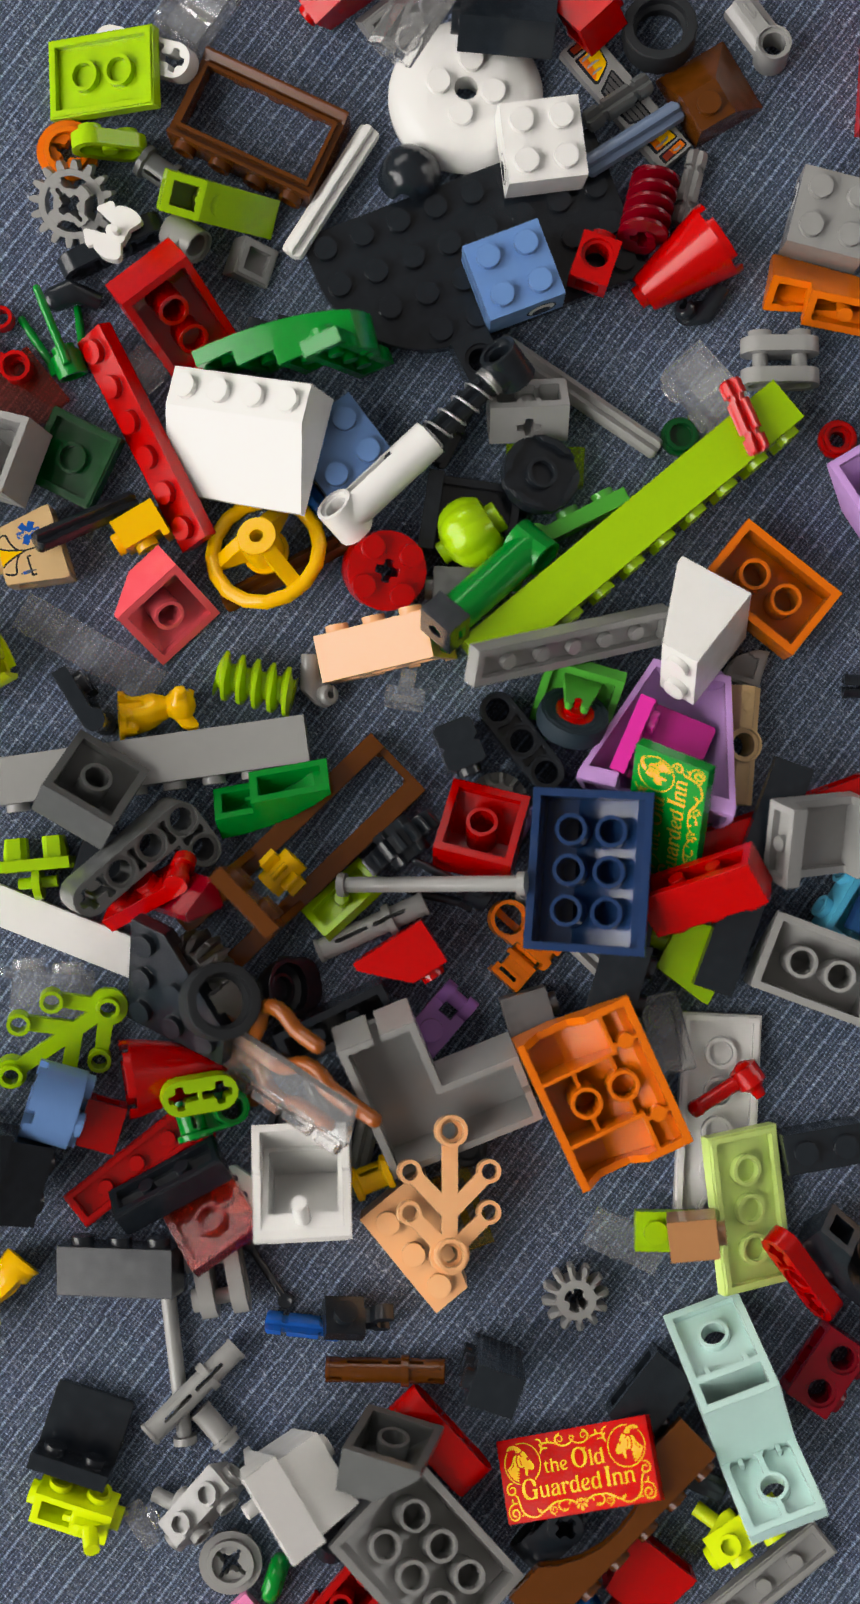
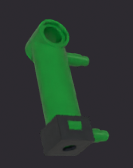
[420,519,559,654]

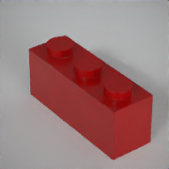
[648,841,773,938]

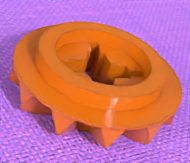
[37,120,98,185]

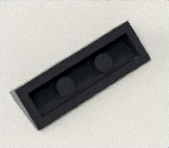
[108,1135,232,1235]

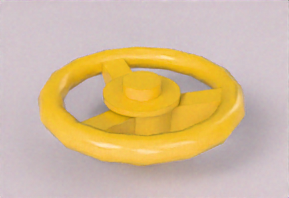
[205,504,327,610]

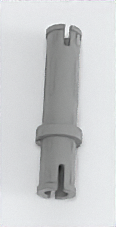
[313,892,431,963]
[140,1338,246,1445]

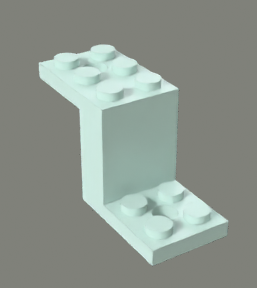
[663,1293,829,1545]

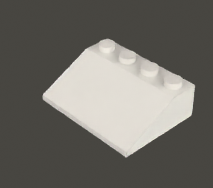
[166,366,334,516]

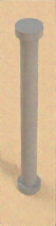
[335,871,529,897]
[161,1297,198,1447]

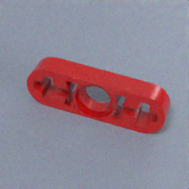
[761,1225,843,1322]

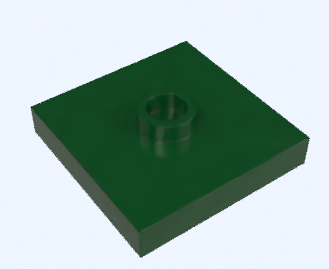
[35,406,126,509]

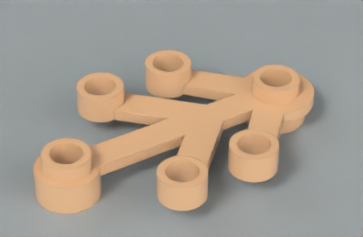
[396,1114,502,1275]

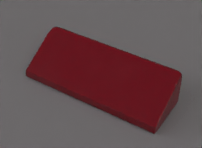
[154,872,224,922]

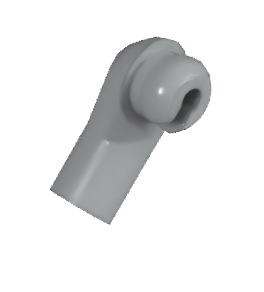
[299,654,339,708]

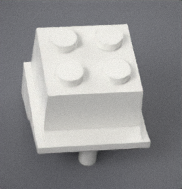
[251,1120,353,1244]
[240,1428,359,1567]

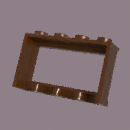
[166,45,351,209]

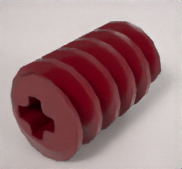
[617,164,681,255]

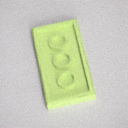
[701,1121,788,1297]

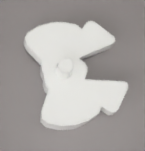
[83,201,144,264]

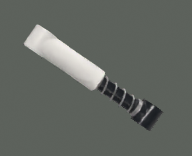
[317,336,535,545]

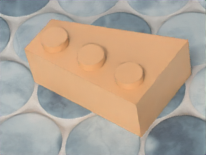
[313,604,457,684]

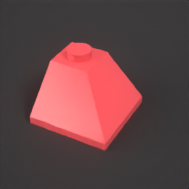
[114,545,220,666]

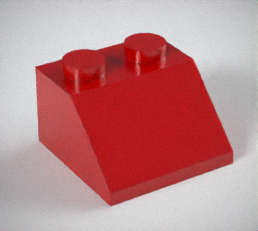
[432,778,531,876]
[353,917,447,984]

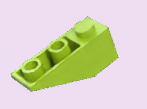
[156,167,280,240]

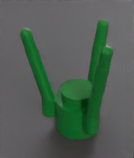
[18,284,88,383]

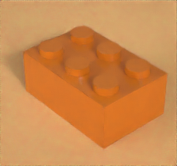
[707,518,842,660]

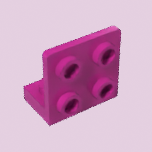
[609,693,716,779]

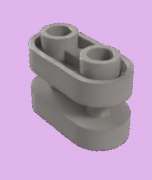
[740,328,820,391]
[183,1232,252,1320]

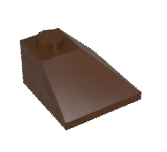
[656,41,763,149]

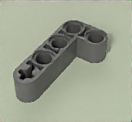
[60,797,222,917]

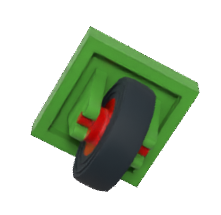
[529,662,627,750]

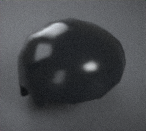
[378,144,442,203]

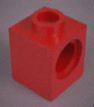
[566,228,623,298]

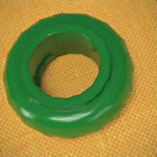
[261,1551,290,1604]

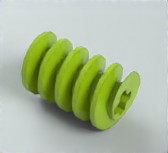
[212,650,299,717]

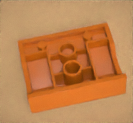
[511,994,694,1193]

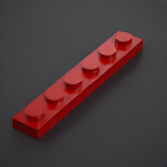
[77,322,216,553]

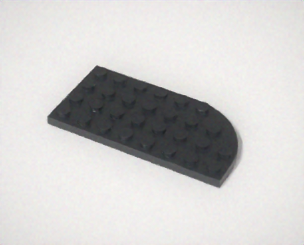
[306,129,645,354]

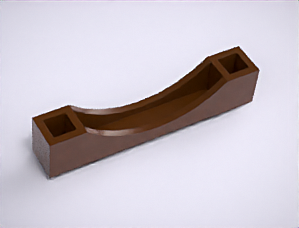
[509,1415,717,1604]

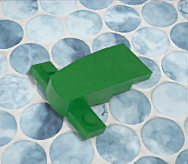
[191,309,394,379]

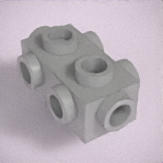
[150,1461,245,1552]

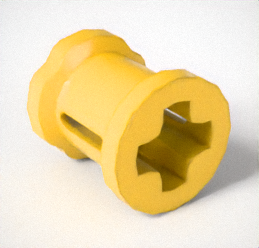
[352,1154,397,1202]

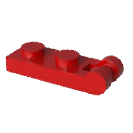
[102,850,197,932]

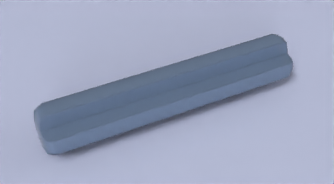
[586,101,685,178]

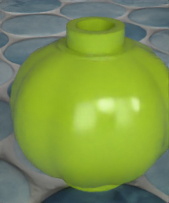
[434,497,509,568]

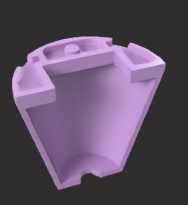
[576,659,736,829]

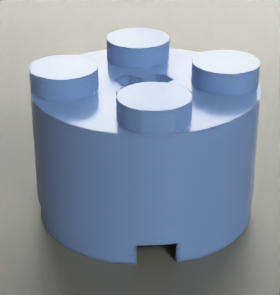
[18,1058,96,1149]

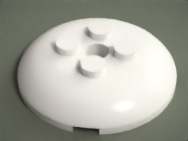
[388,21,543,176]

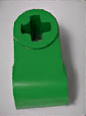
[175,1089,250,1145]

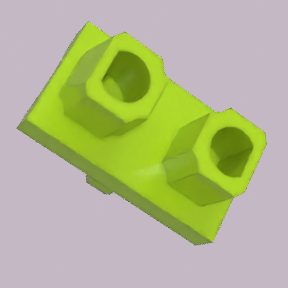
[0,835,76,900]

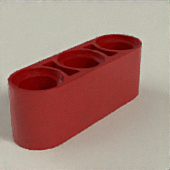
[387,1384,492,1497]

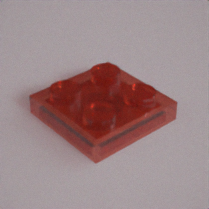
[163,1170,253,1277]

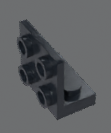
[26,1378,135,1493]

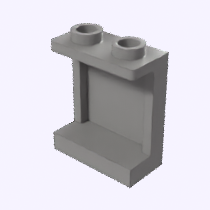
[764,791,860,889]

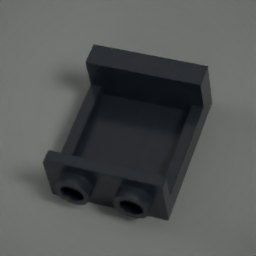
[418,468,527,556]

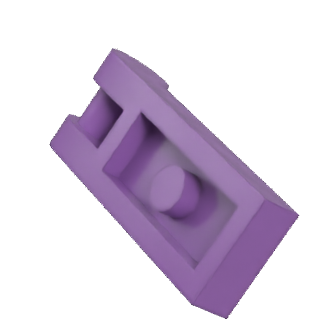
[415,978,479,1059]

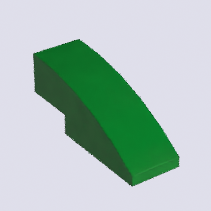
[213,758,331,839]

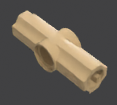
[732,685,762,806]

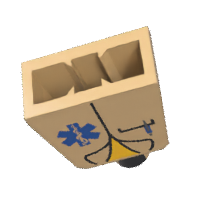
[0,504,77,590]

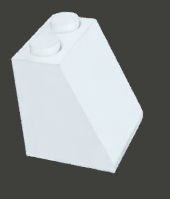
[660,556,751,705]

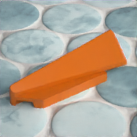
[762,254,860,336]

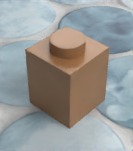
[667,1208,727,1263]

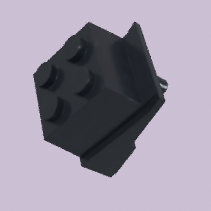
[0,1122,55,1228]

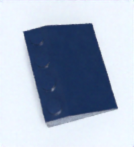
[523,787,656,957]

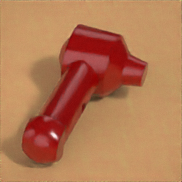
[687,1059,766,1118]

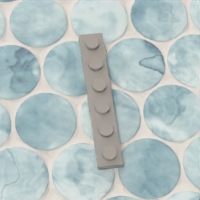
[464,603,669,688]

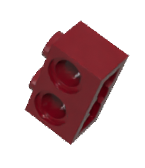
[779,1320,860,1420]

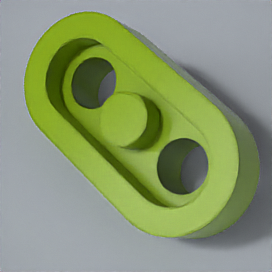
[70,122,147,162]

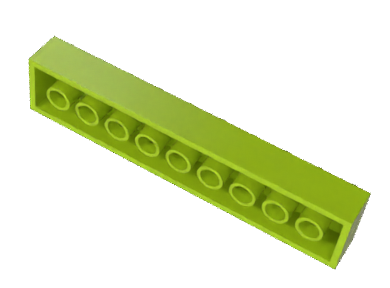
[461,380,804,655]

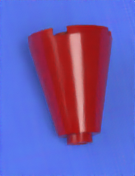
[630,203,744,311]
[118,1039,229,1119]

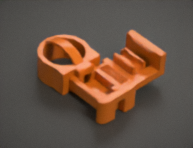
[487,899,562,993]

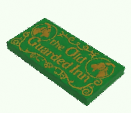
[631,738,716,874]

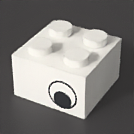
[494,94,589,198]

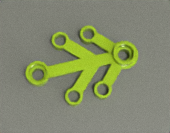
[0,987,128,1089]

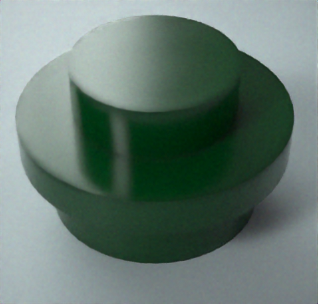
[660,417,700,457]

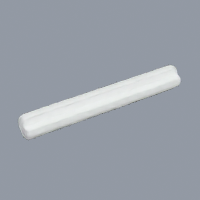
[283,124,379,260]

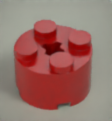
[341,530,427,611]

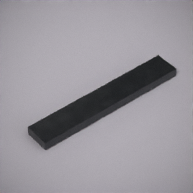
[692,756,814,998]

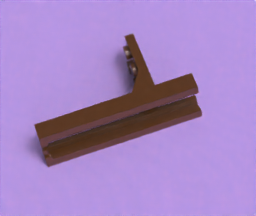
[176,733,426,967]

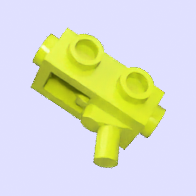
[26,1474,126,1556]
[691,1491,787,1571]

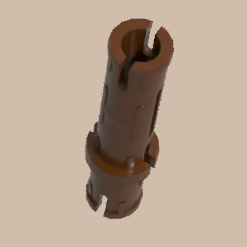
[325,1354,445,1387]

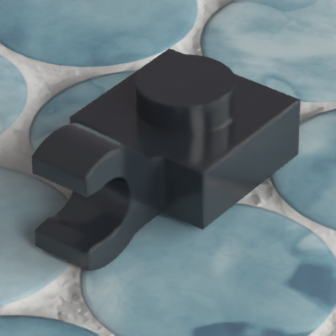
[322,1296,394,1341]

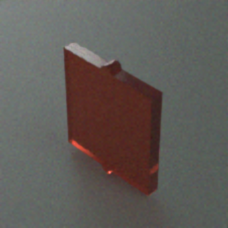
[0,346,71,425]

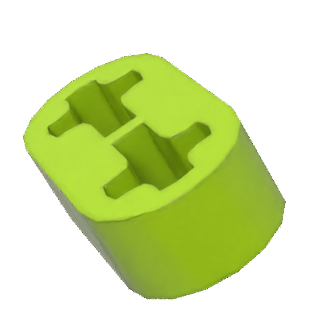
[159,1070,239,1117]

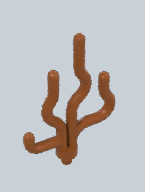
[227,999,382,1131]

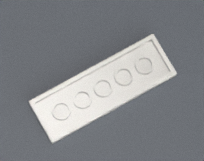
[672,1011,762,1209]

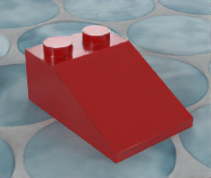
[105,237,236,377]

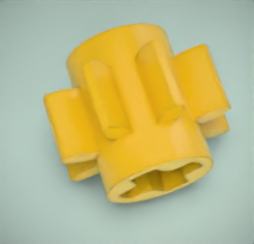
[258,848,307,897]

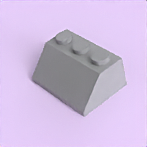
[743,910,860,1027]

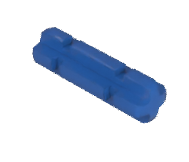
[265,1310,340,1342]

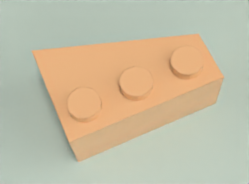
[360,1167,467,1313]

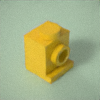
[109,498,175,556]

